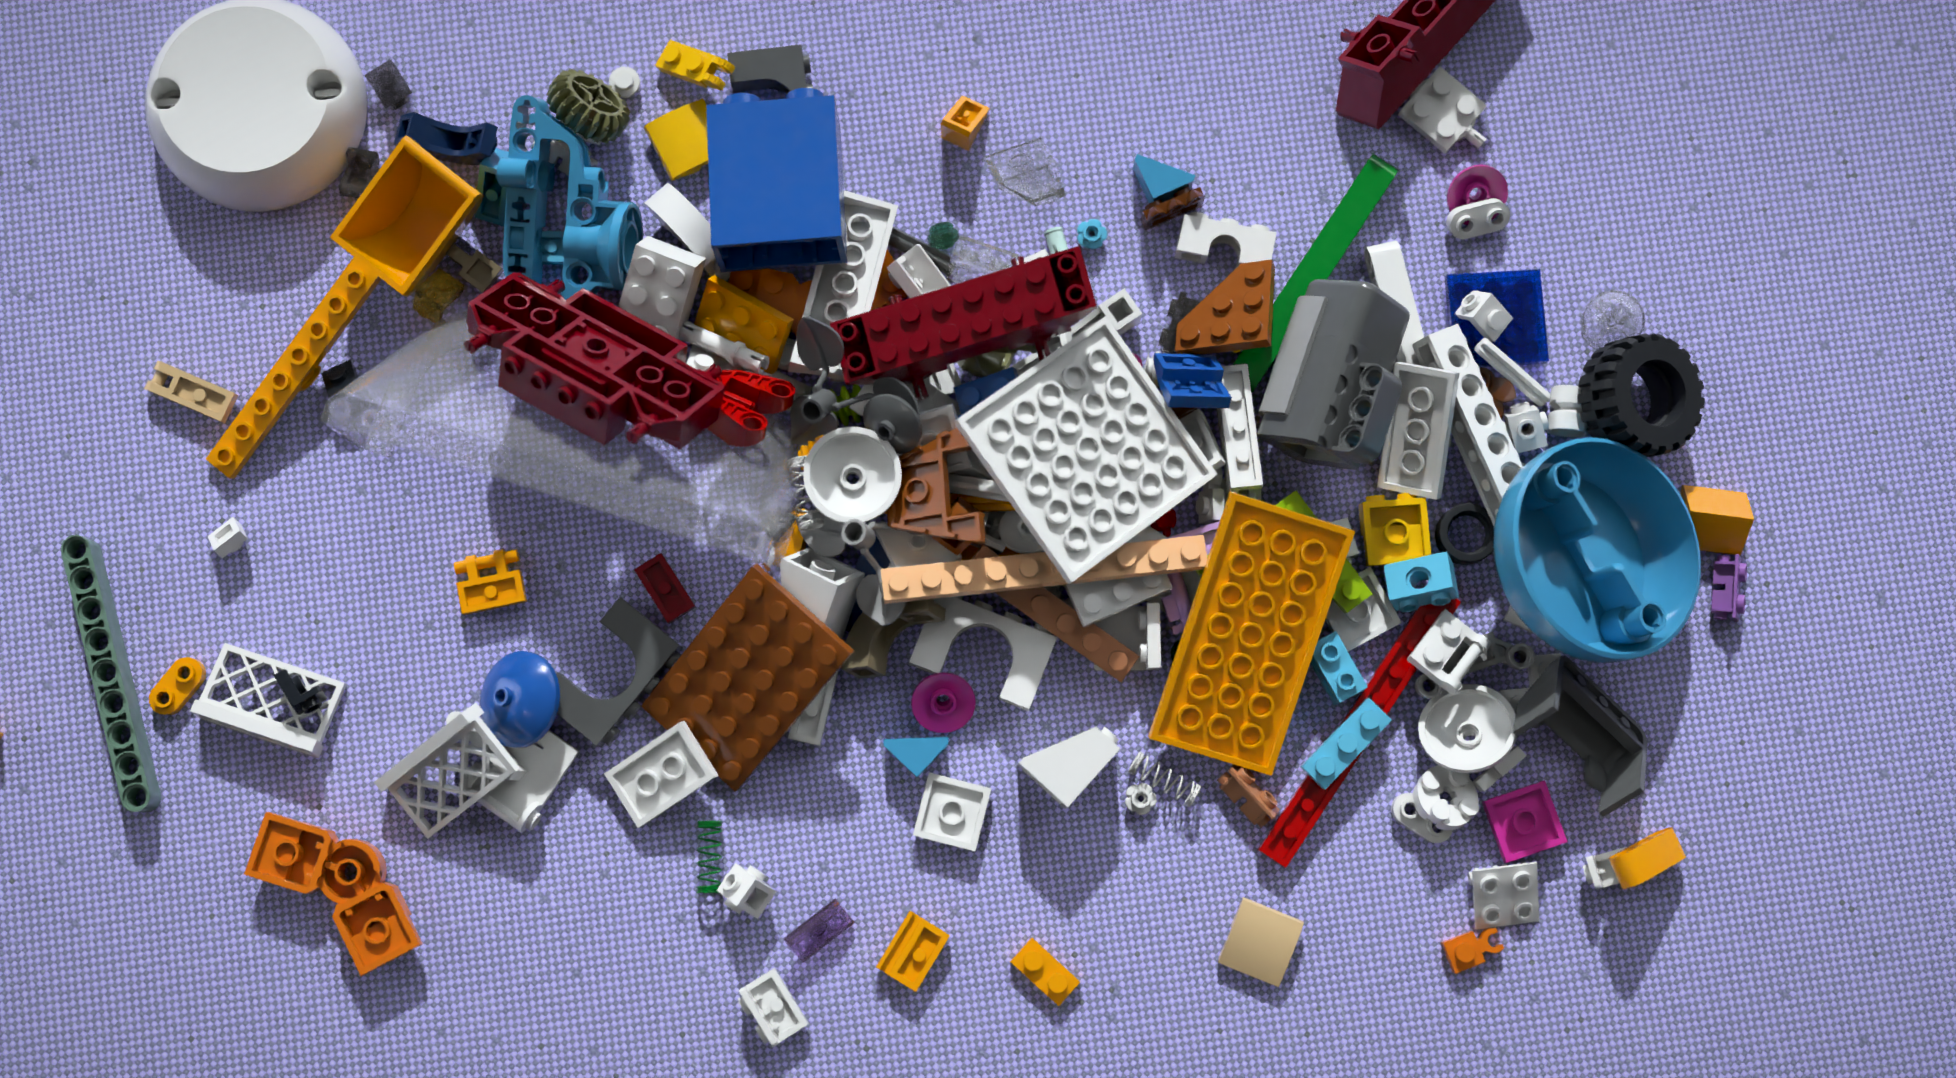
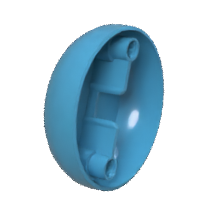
[1493,437,1701,663]

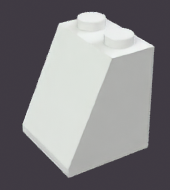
[780,547,865,639]
[1017,727,1120,809]

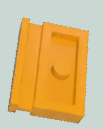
[876,910,950,992]

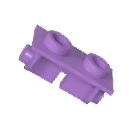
[1711,554,1747,622]

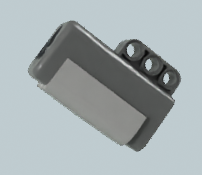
[1257,279,1410,470]

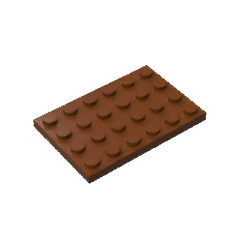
[641,564,854,792]

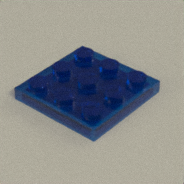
[1444,269,1549,367]

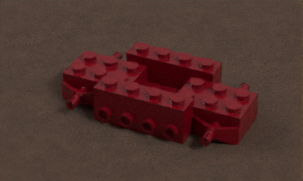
[464,272,725,450]

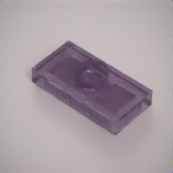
[783,898,855,963]

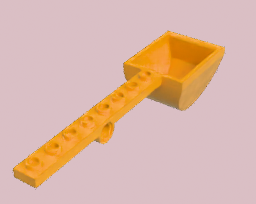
[206,136,484,479]

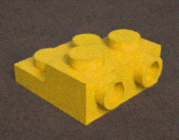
[1358,493,1431,566]

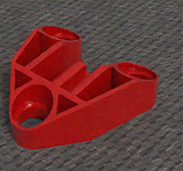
[707,370,796,447]

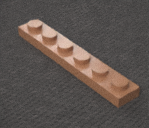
[972,544,1140,682]

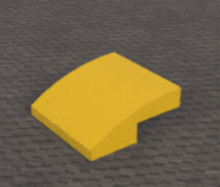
[644,98,708,181]

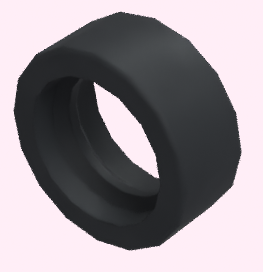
[1434,503,1494,565]

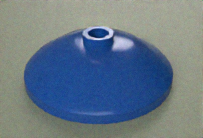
[480,651,560,748]

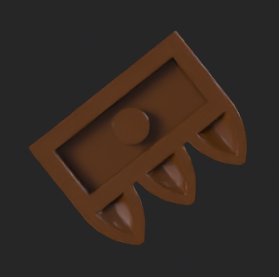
[1140,187,1205,231]

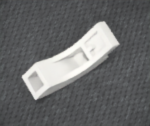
[644,183,731,281]

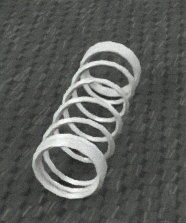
[787,456,825,531]
[1128,751,1201,808]

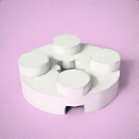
[1413,765,1479,830]

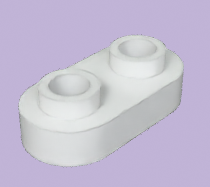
[1446,198,1510,239]
[1391,793,1453,843]

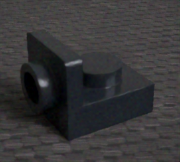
[274,669,327,715]

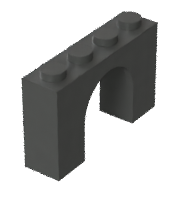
[727,44,813,95]
[556,597,683,747]

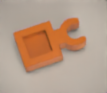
[1441,928,1504,974]

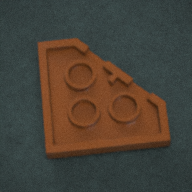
[1175,259,1275,355]

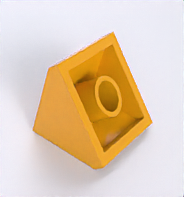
[1681,485,1754,555]

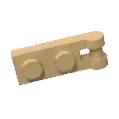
[144,360,239,424]

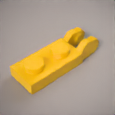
[655,40,735,91]

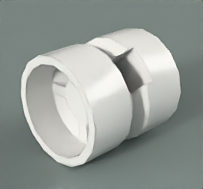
[1547,385,1589,438]

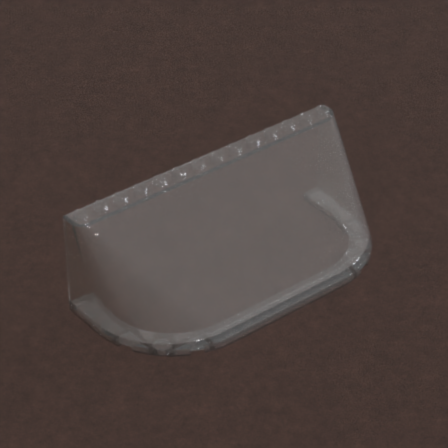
[319,309,806,583]

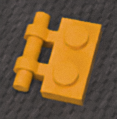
[454,549,527,615]

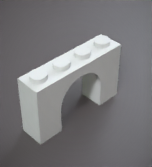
[909,596,1057,711]

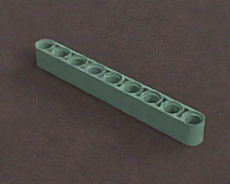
[61,535,161,813]

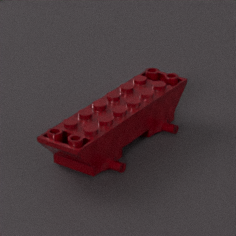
[1335,0,1495,130]
[830,246,1098,401]

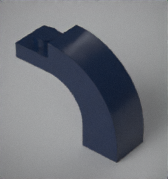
[393,112,498,165]

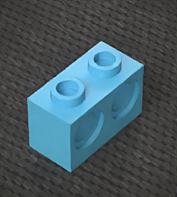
[1310,631,1368,705]

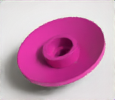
[1447,165,1508,225]
[911,672,976,733]

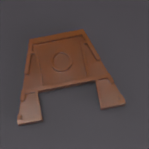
[887,427,986,544]

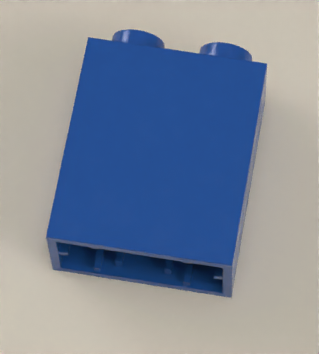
[706,88,848,272]

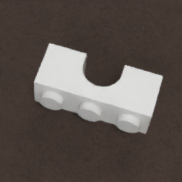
[1174,212,1277,268]

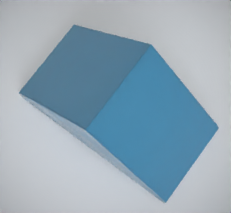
[1132,154,1196,203]
[883,737,949,778]

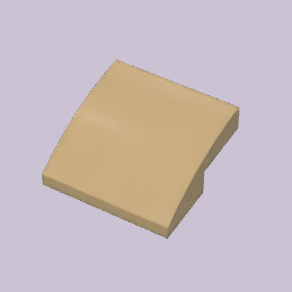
[1218,897,1304,987]

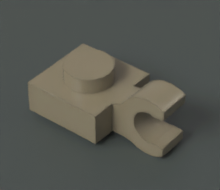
[446,244,504,293]

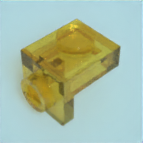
[413,268,465,324]

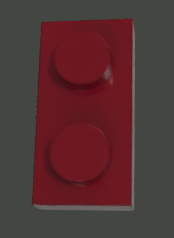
[634,553,696,624]

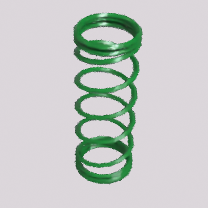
[696,821,723,893]

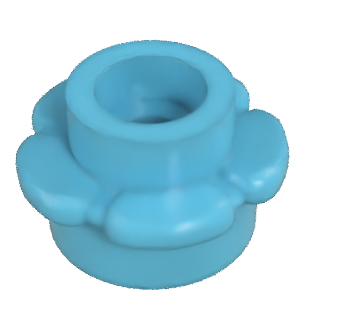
[1077,219,1107,249]

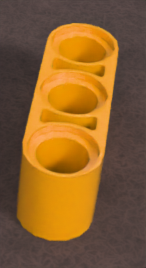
[1608,827,1686,889]

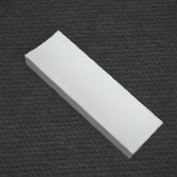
[788,190,898,381]

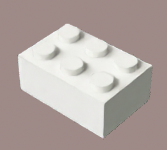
[618,236,706,341]

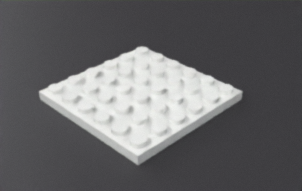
[953,316,1218,584]

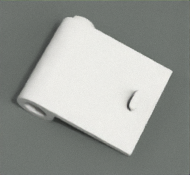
[458,730,580,833]

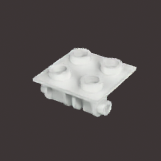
[1467,862,1539,930]

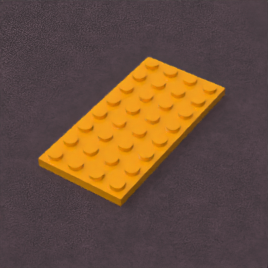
[1148,491,1355,776]

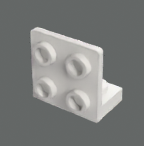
[1094,603,1161,671]

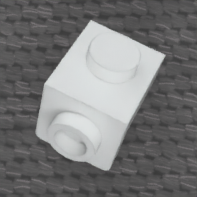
[1455,290,1513,342]
[1583,847,1627,889]

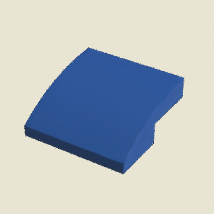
[1153,353,1232,408]

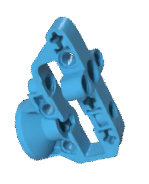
[497,95,644,300]

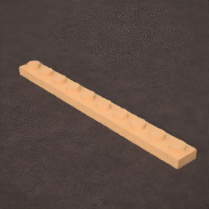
[880,535,1208,604]

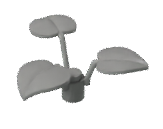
[796,509,923,626]

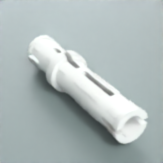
[679,321,769,375]

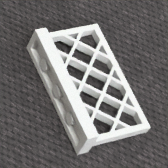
[190,643,346,759]
[374,703,520,839]

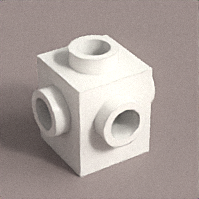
[1504,402,1549,454]
[717,863,776,919]

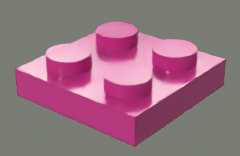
[1481,780,1567,863]

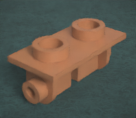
[1217,764,1280,828]

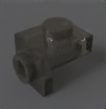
[364,59,412,110]
[338,147,381,199]

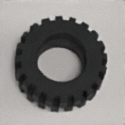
[1577,333,1705,457]

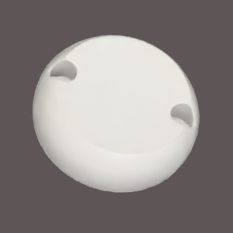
[145,0,368,212]

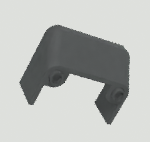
[1513,656,1648,817]

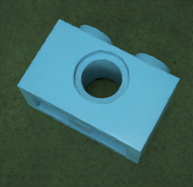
[1384,551,1459,612]

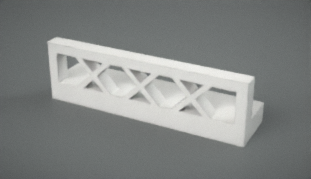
[1216,364,1263,499]

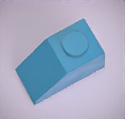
[474,148,509,227]

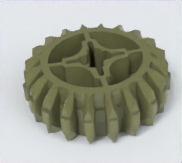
[546,69,630,143]

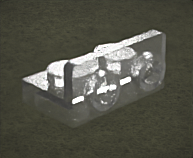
[945,235,1019,283]

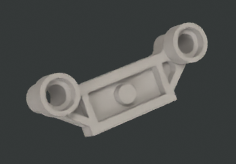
[1415,632,1535,699]

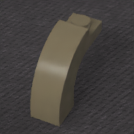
[841,599,946,679]

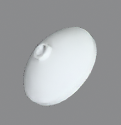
[803,426,902,523]
[1418,684,1517,773]

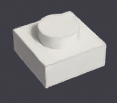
[208,517,248,559]

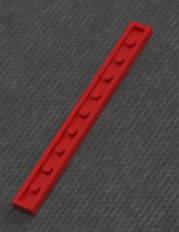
[1257,599,1461,868]

